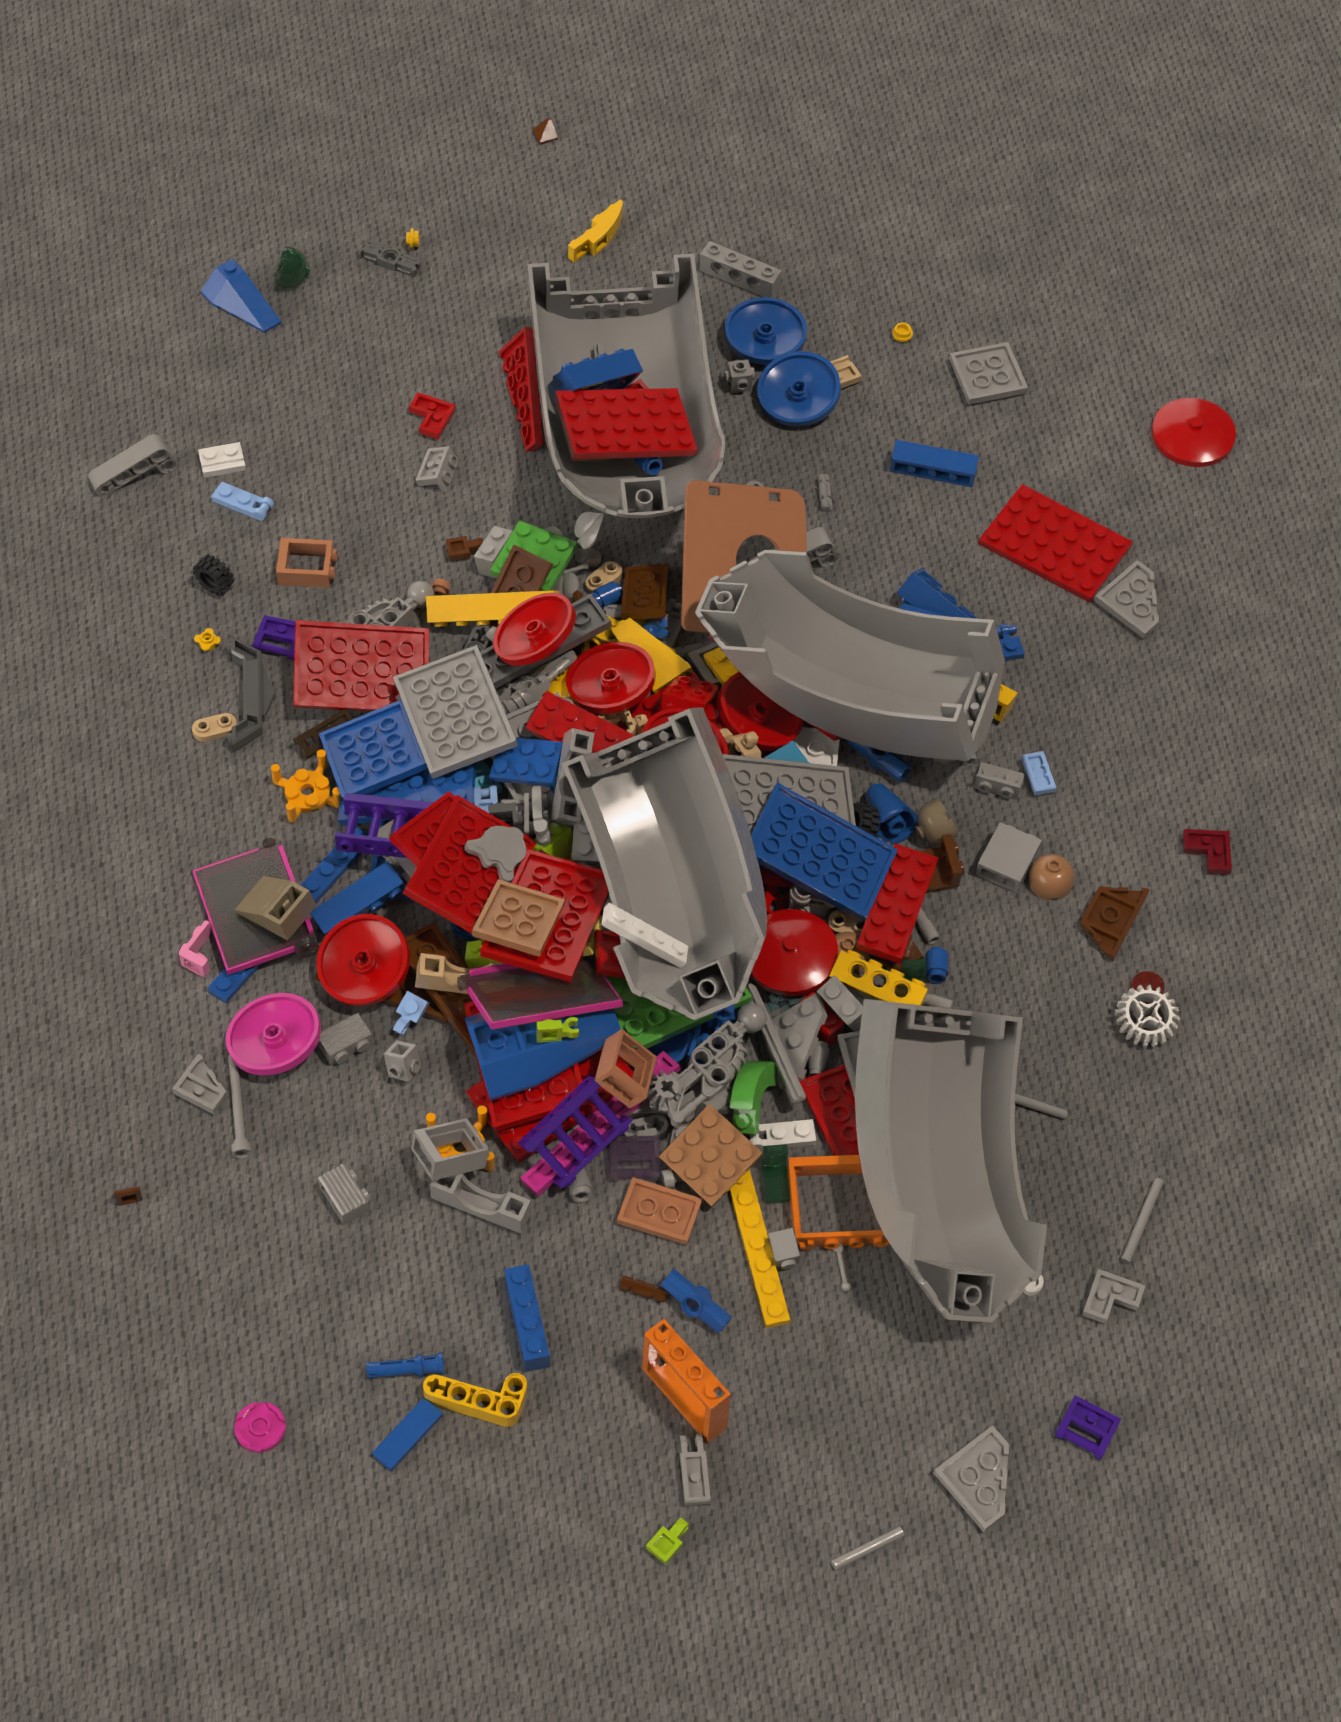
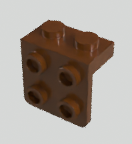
[919,834,964,892]

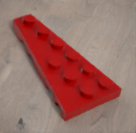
[498,327,544,452]

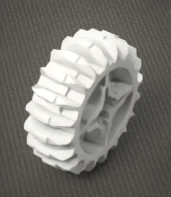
[1115,985,1180,1048]

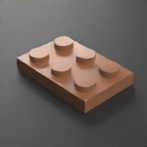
[617,1177,702,1245]

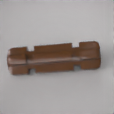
[619,1276,668,1302]

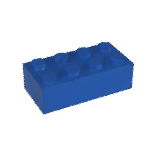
[547,349,643,406]

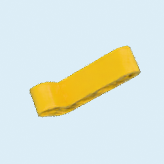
[423,1373,527,1427]

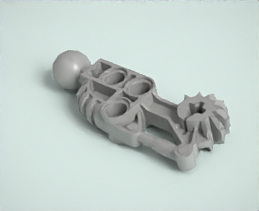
[347,581,435,627]
[495,650,577,715]
[647,1003,767,1127]

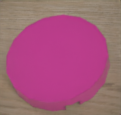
[234,1402,286,1453]

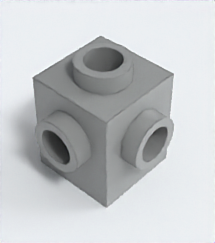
[724,359,755,393]
[384,1040,422,1082]

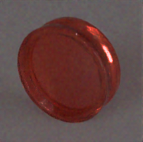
[1131,971,1165,1004]

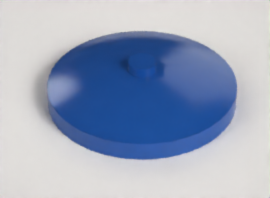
[724,297,807,365]
[757,351,841,427]

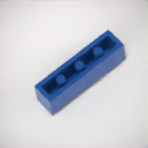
[890,440,979,488]
[310,861,405,937]
[504,1264,550,1372]

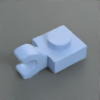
[393,991,429,1035]

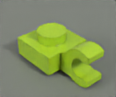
[536,1017,579,1043]
[646,1517,689,1565]

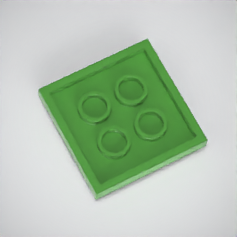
[490,520,578,591]

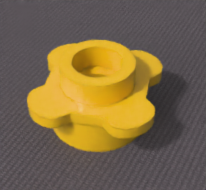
[194,628,221,651]

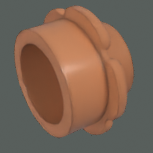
[431,579,450,596]

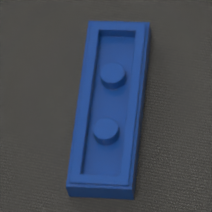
[372,1397,443,1472]

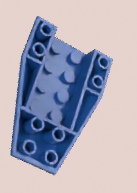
[464,995,621,1100]

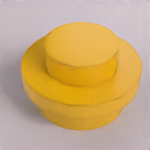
[406,228,420,249]
[892,323,913,342]

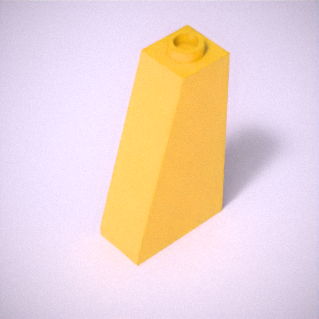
[611,618,693,694]

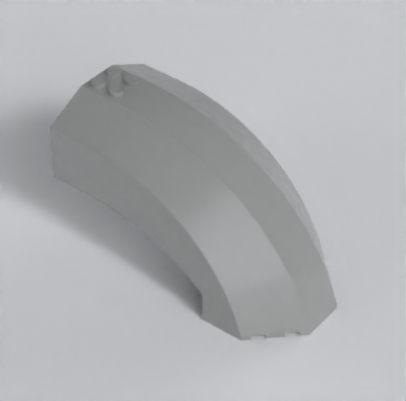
[695,550,1005,761]
[561,707,767,1020]
[855,999,1047,1323]

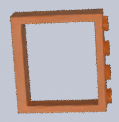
[787,1155,890,1250]
[642,1319,731,1444]

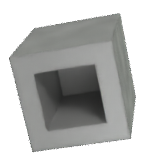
[769,1228,800,1269]

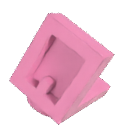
[179,920,212,978]

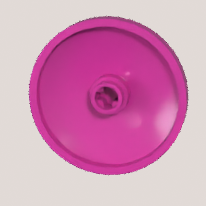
[226,993,321,1075]

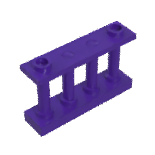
[335,793,433,858]
[518,1076,633,1188]

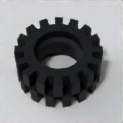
[193,554,235,595]
[853,802,880,837]

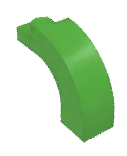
[730,1060,777,1134]

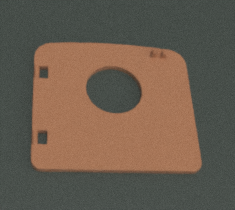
[681,480,807,633]

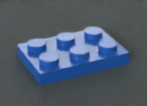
[489,738,563,787]

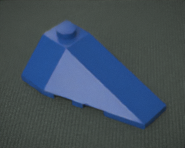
[201,259,281,333]
[897,568,978,619]

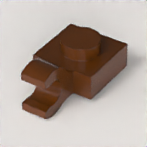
[445,536,483,561]

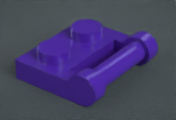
[253,615,295,660]
[1055,1395,1121,1460]

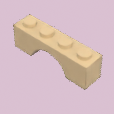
[415,953,515,997]

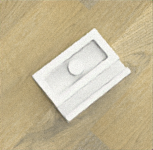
[198,442,246,478]

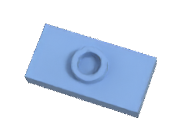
[1021,751,1056,796]

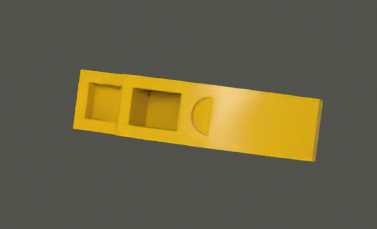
[568,200,623,262]

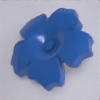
[642,617,669,639]

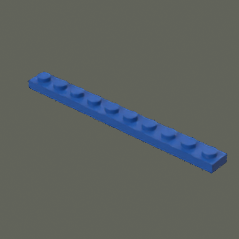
[207,827,368,1004]

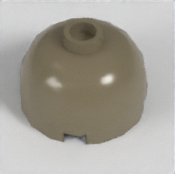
[915,798,958,845]

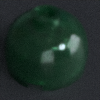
[276,246,310,288]

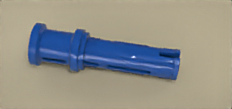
[366,1352,445,1379]

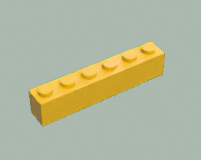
[426,590,559,627]

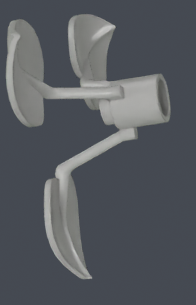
[544,512,606,602]

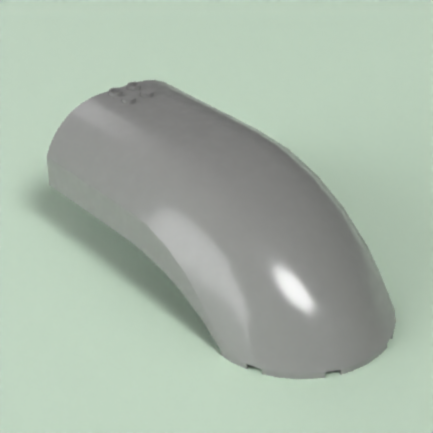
[528,254,725,518]

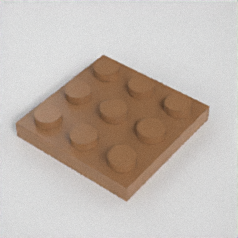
[472,879,565,957]
[659,1104,763,1208]

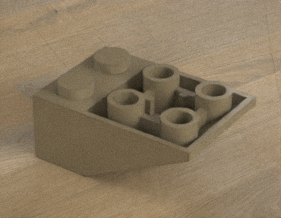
[234,876,317,940]

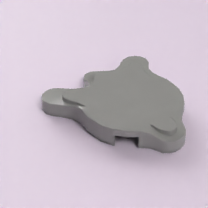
[464,826,526,883]

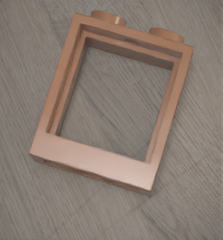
[276,538,337,588]
[595,1029,657,1108]

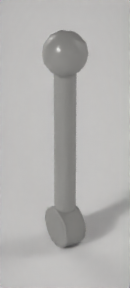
[833,1244,851,1292]

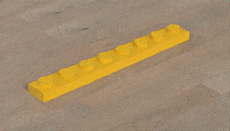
[729,1169,790,1328]

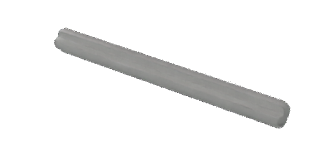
[746,984,806,1103]

